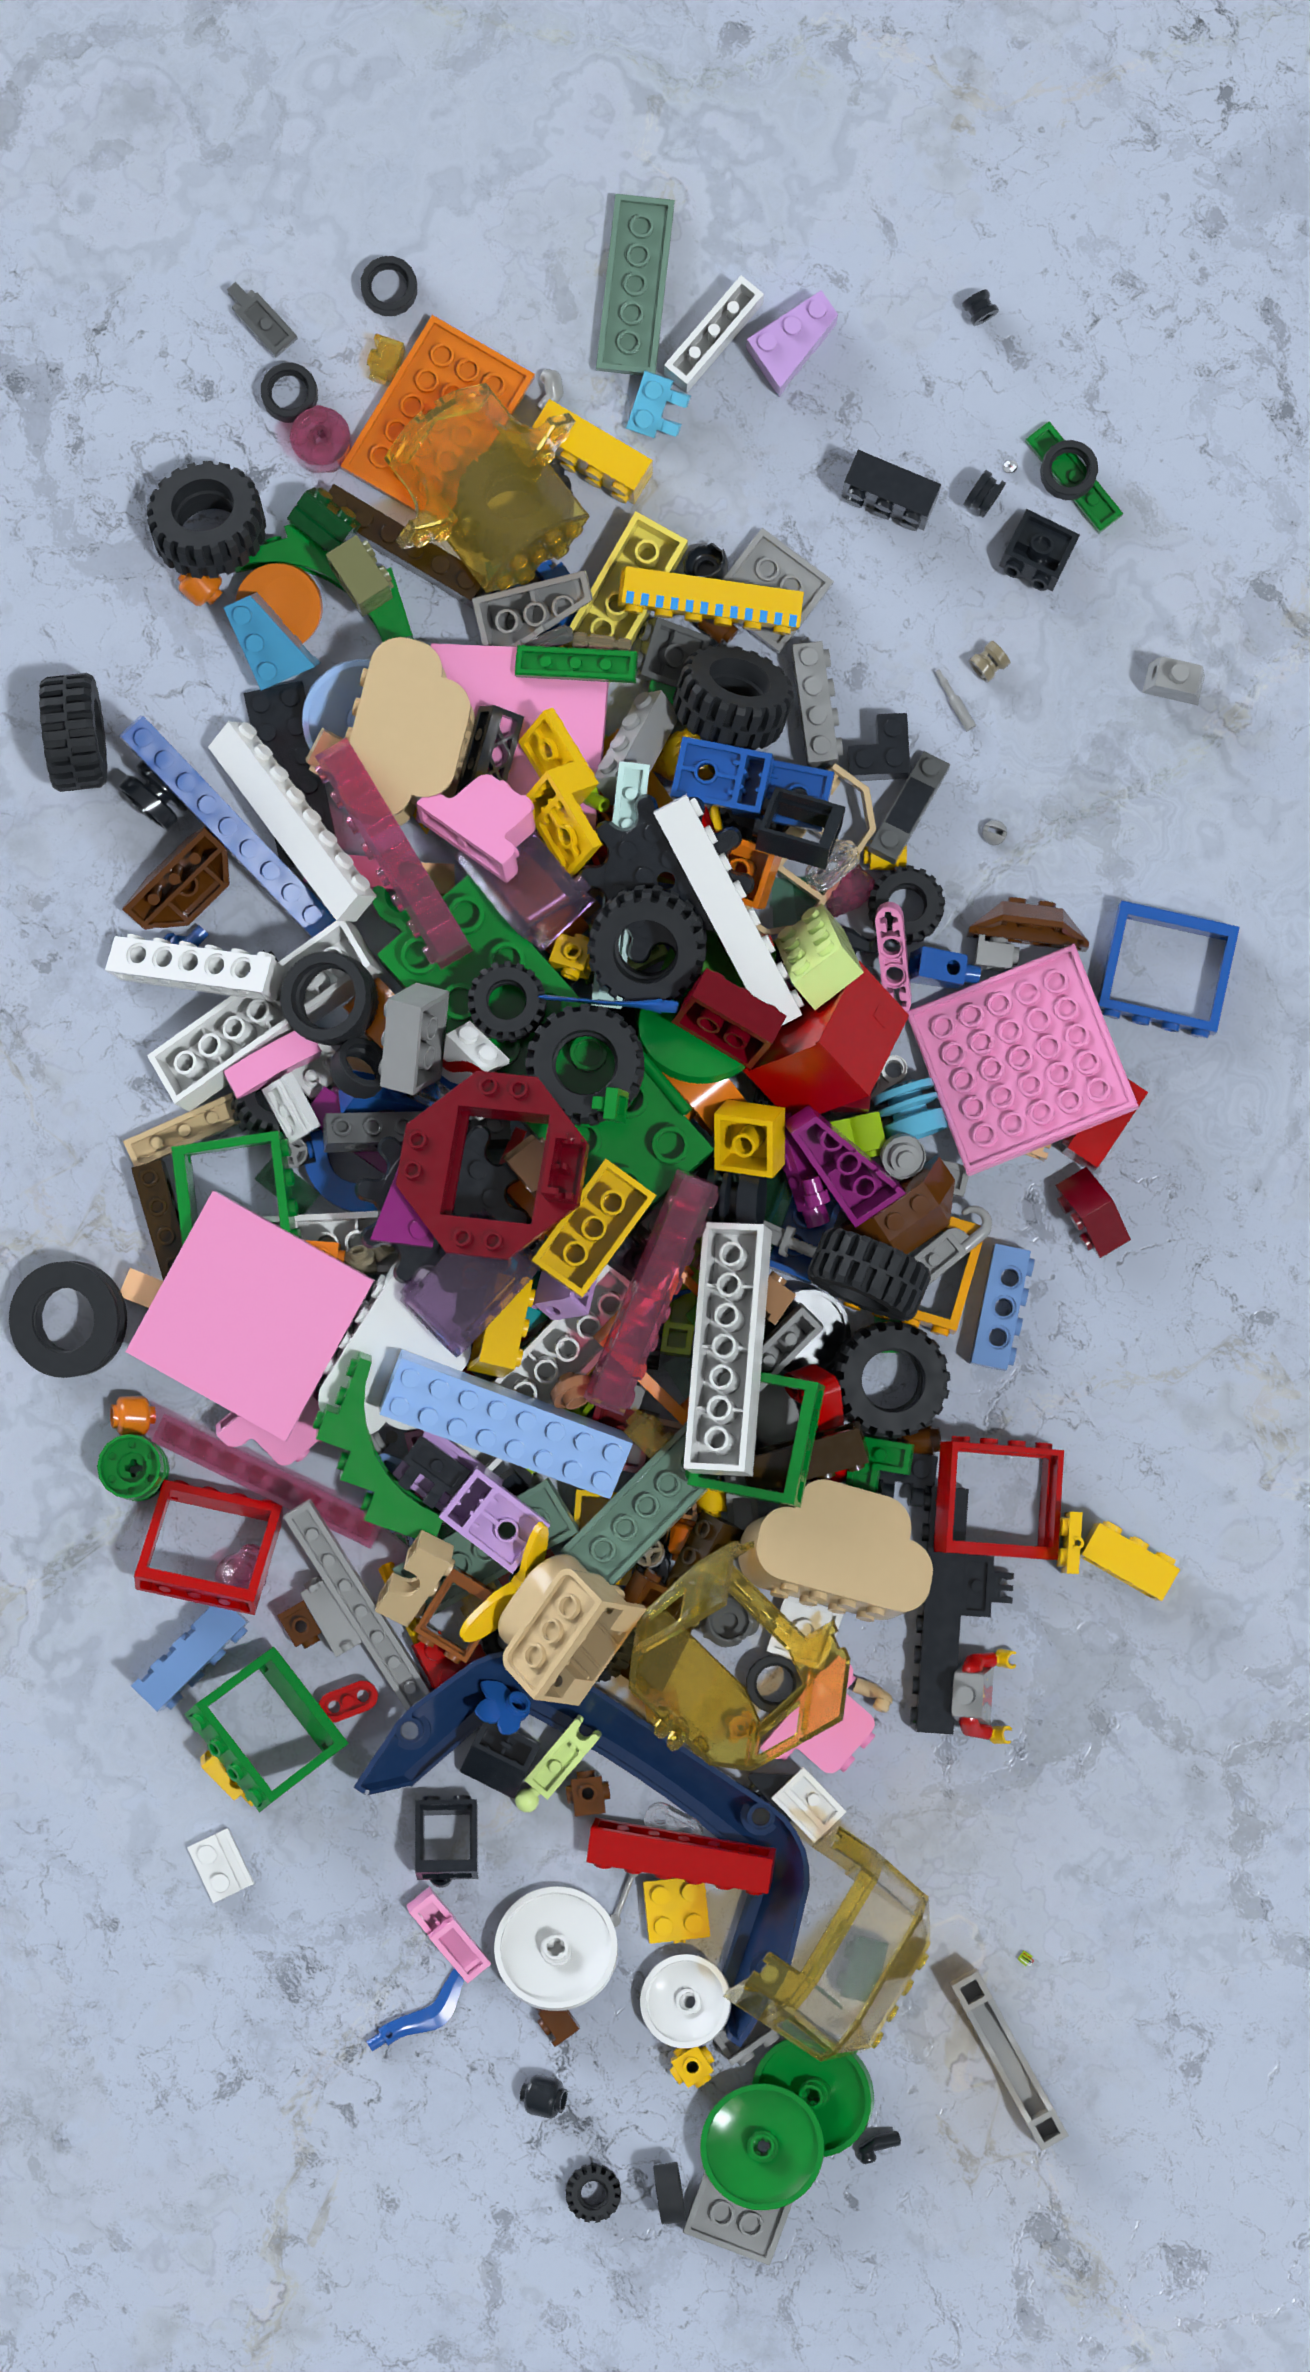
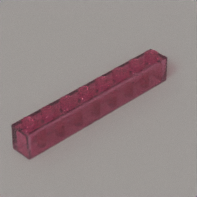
[315,737,473,969]
[583,1169,718,1416]
[151,1414,383,1549]

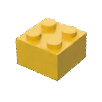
[714,1099,785,1178]

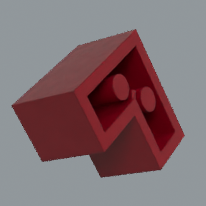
[1055,1167,1131,1258]

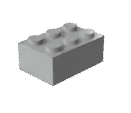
[378,983,449,1095]

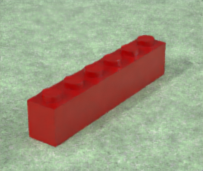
[586,1817,776,1895]

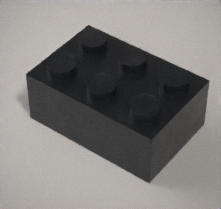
[842,449,941,531]

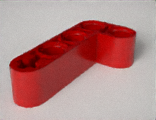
[784,1364,847,1483]

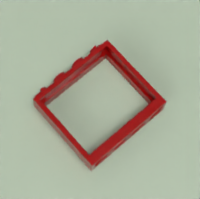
[934,1436,1064,1560]
[134,1480,283,1615]

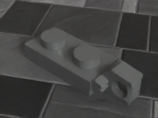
[227,282,298,358]

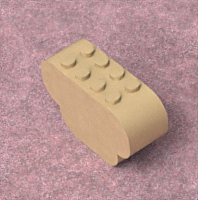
[337,637,475,829]
[738,1479,933,1622]

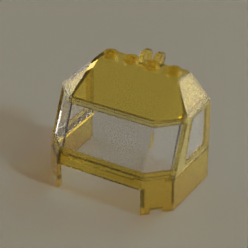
[723,1826,931,2062]

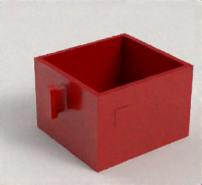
[743,961,909,1116]

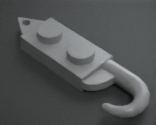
[914,1206,992,1285]

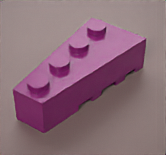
[785,1105,906,1228]
[370,1166,434,1249]

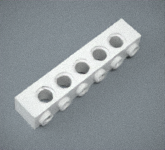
[105,934,285,1002]

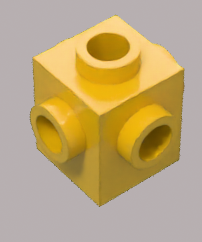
[549,933,595,981]
[669,2045,715,2088]

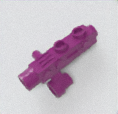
[782,1112,830,1228]

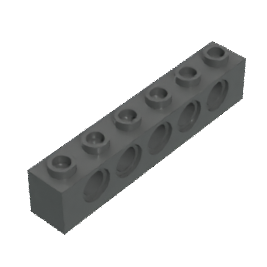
[322,1111,511,1153]

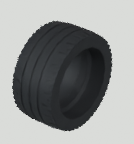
[280,951,379,1046]

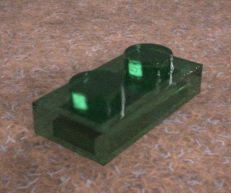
[255,1158,321,1215]

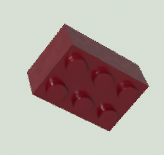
[672,968,787,1069]

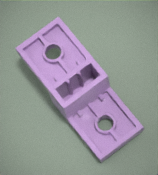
[392,1431,551,1574]

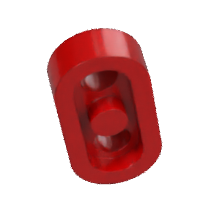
[319,1680,378,1722]

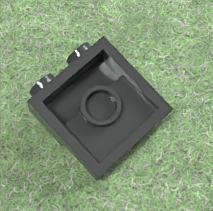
[636,617,711,687]

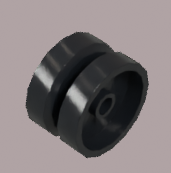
[118,761,187,831]

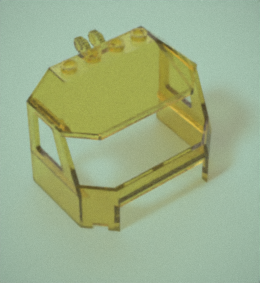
[628,1541,851,1771]

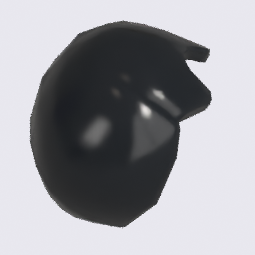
[683,543,728,580]

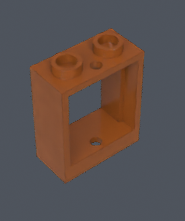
[414,1566,495,1664]

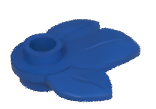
[475,1680,531,1735]

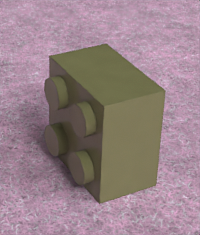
[326,535,394,617]

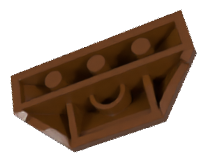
[122,826,230,930]
[966,897,1089,952]
[839,1155,955,1255]

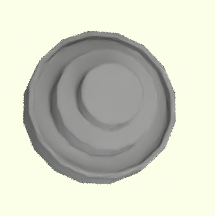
[880,1133,926,1179]

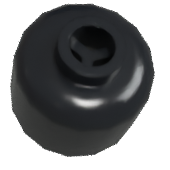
[520,2075,568,2119]

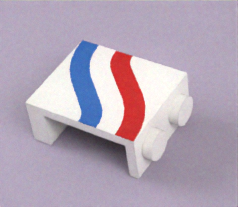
[440,1021,510,1121]

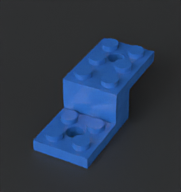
[670,736,835,833]

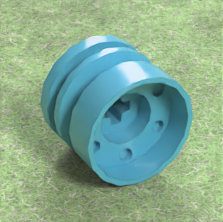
[872,1078,948,1140]

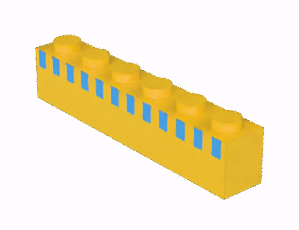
[617,566,804,635]

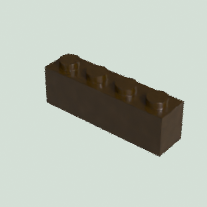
[745,1421,869,1492]

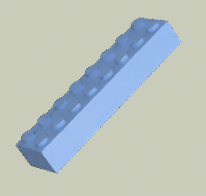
[379,1349,633,1499]

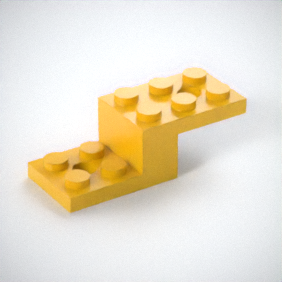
[518,707,602,878]

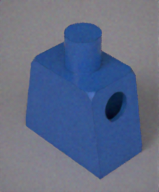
[908,946,981,989]

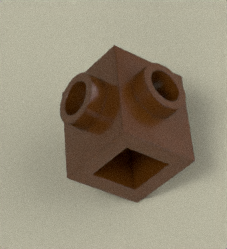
[566,1770,611,1817]

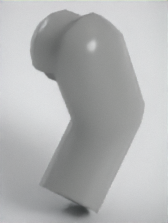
[536,369,564,412]

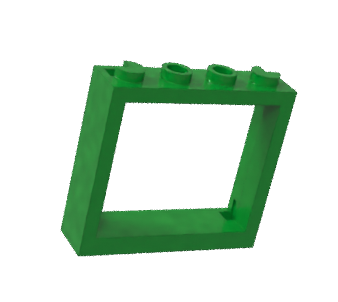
[171,1131,302,1246]
[685,1372,825,1508]
[184,1646,349,1812]

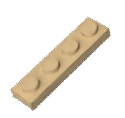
[123,1092,241,1167]

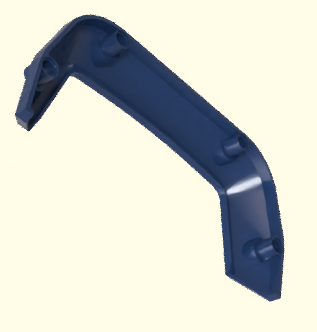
[353,1651,810,2047]

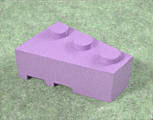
[746,290,838,397]

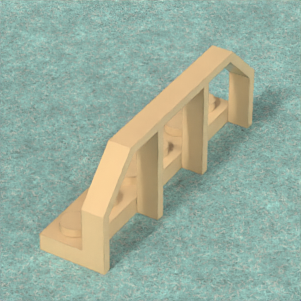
[745,763,876,935]

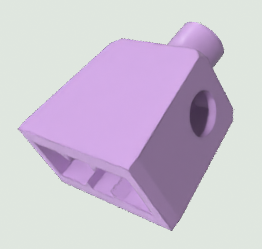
[532,1271,597,1320]

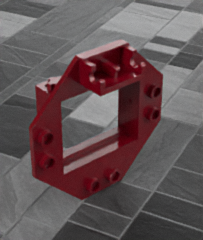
[396,1071,590,1260]

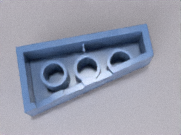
[131,1606,249,1712]

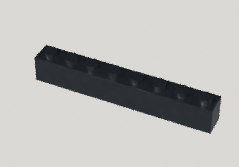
[910,1486,969,1735]

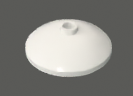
[640,1954,731,2048]

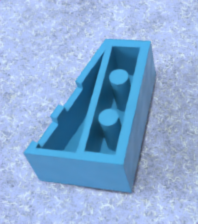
[223,592,321,690]

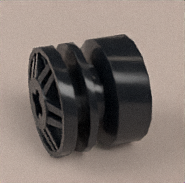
[703,1166,767,1224]

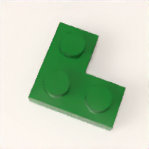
[846,1437,915,1493]

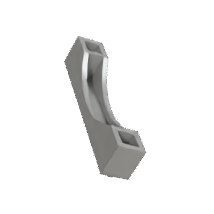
[949,1968,1069,2151]

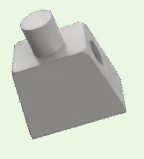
[1142,657,1205,706]

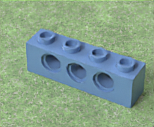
[969,1243,1035,1371]

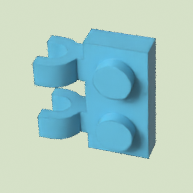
[626,371,691,438]

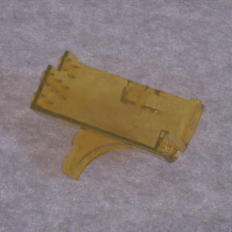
[384,383,590,593]

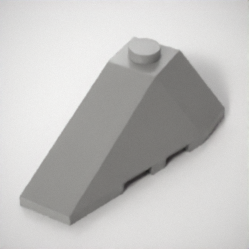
[472,570,593,647]

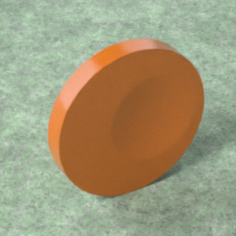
[235,562,323,644]

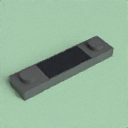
[868,751,950,865]

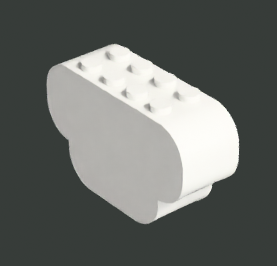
[318,1262,471,1434]

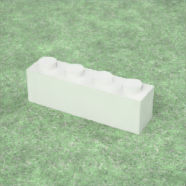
[664,275,764,393]

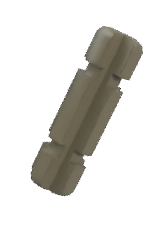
[572,632,632,651]

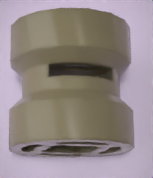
[969,641,1011,683]

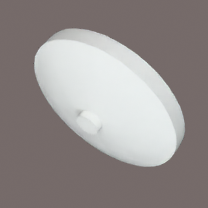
[494,1886,618,2011]

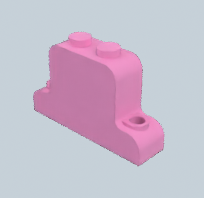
[416,774,536,883]
[215,1390,323,1465]
[759,1655,875,1773]

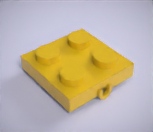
[1056,1512,1084,1574]
[642,1877,710,1944]

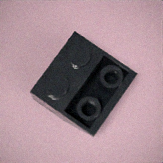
[459,1722,541,1799]

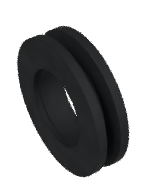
[9,1261,127,1378]

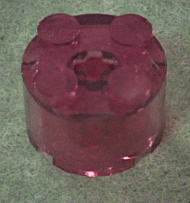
[290,405,352,474]

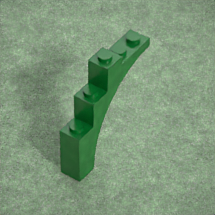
[235,521,414,642]
[312,1351,443,1539]

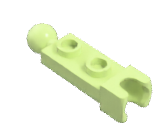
[515,1715,602,1812]

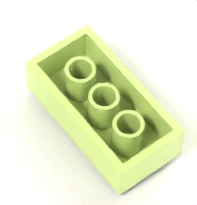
[774,903,864,1010]

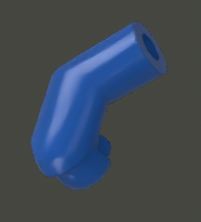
[163,925,209,947]

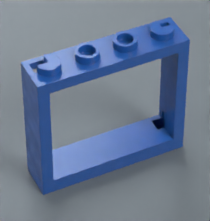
[1097,900,1240,1038]

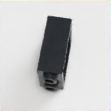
[753,787,846,870]
[415,1795,478,1880]

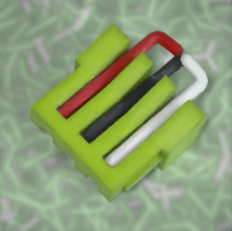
[1018,1950,1034,1966]

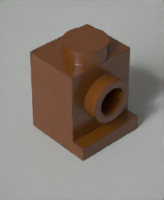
[623,1568,670,1621]
[277,1600,322,1649]
[536,2008,580,2047]

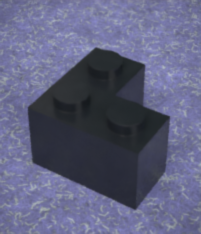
[847,713,911,781]

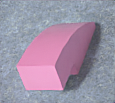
[223,1031,321,1099]
[406,1886,491,1984]

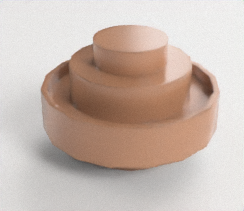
[550,1372,595,1410]

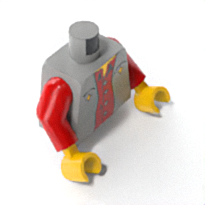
[952,1649,1016,1744]

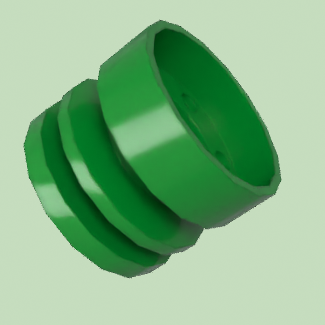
[97,1434,170,1502]

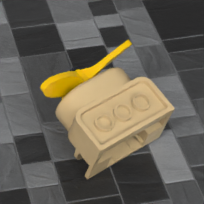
[459,1521,647,1706]

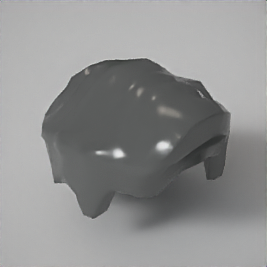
[698,1596,760,1648]

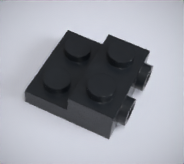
[999,509,1080,592]

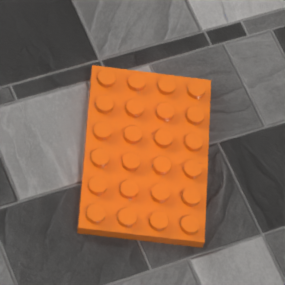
[341,315,535,528]

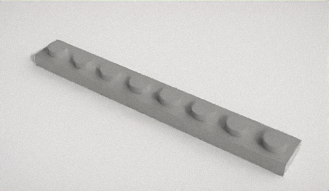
[283,1499,432,1711]

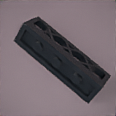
[455,705,524,796]

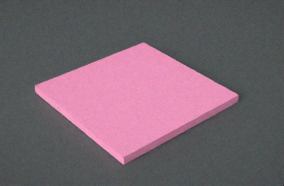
[416,643,609,830]
[908,944,1139,1176]
[125,1190,375,1442]

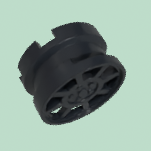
[963,470,1006,518]

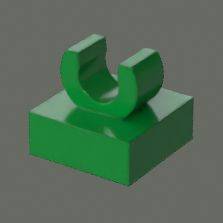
[591,1087,629,1123]

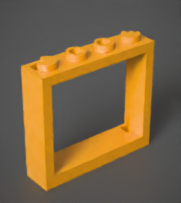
[838,1216,983,1337]

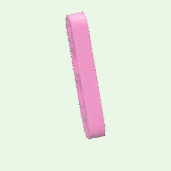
[875,902,912,1013]

